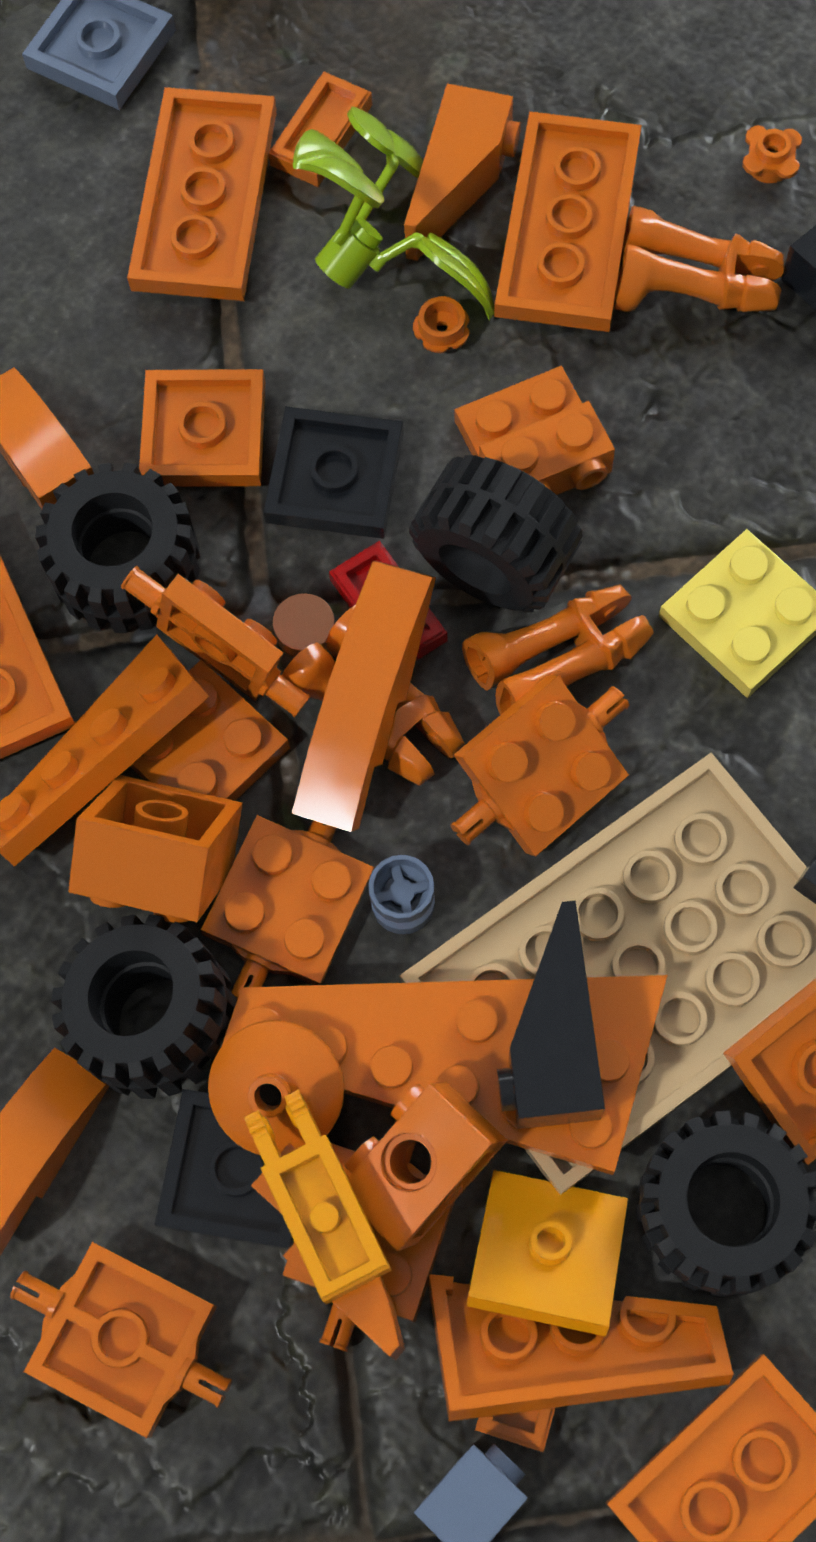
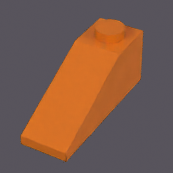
[404,83,521,261]

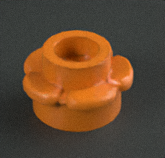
[413,296,470,353]

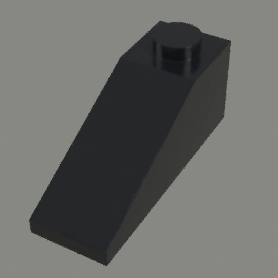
[497,900,605,1129]

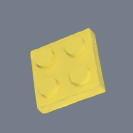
[659,529,816,699]

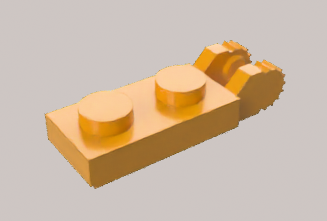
[244,1090,391,1304]

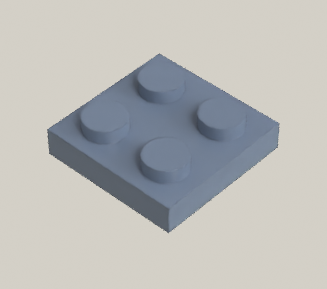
[22,0,176,110]

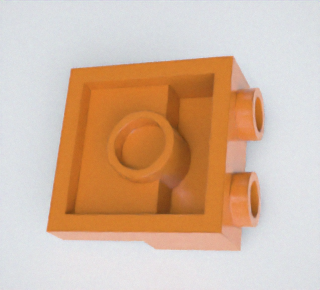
[454,365,615,495]

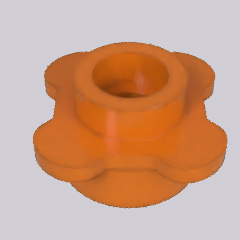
[742,125,802,183]

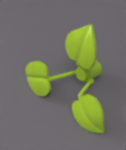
[293,106,495,320]

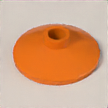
[208,1020,344,1155]

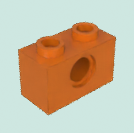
[345,1082,508,1251]

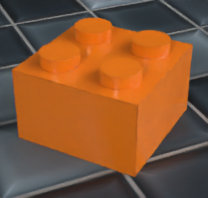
[68,775,243,923]

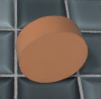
[273,593,335,657]

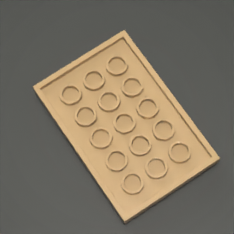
[400,753,816,1195]

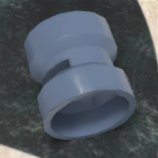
[368,855,435,934]

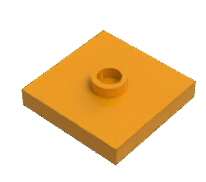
[466,1170,628,1337]

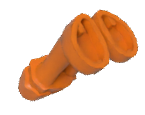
[613,205,785,312]
[462,584,654,715]
[282,605,465,786]

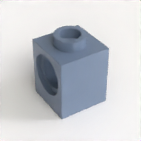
[414,1443,528,1542]

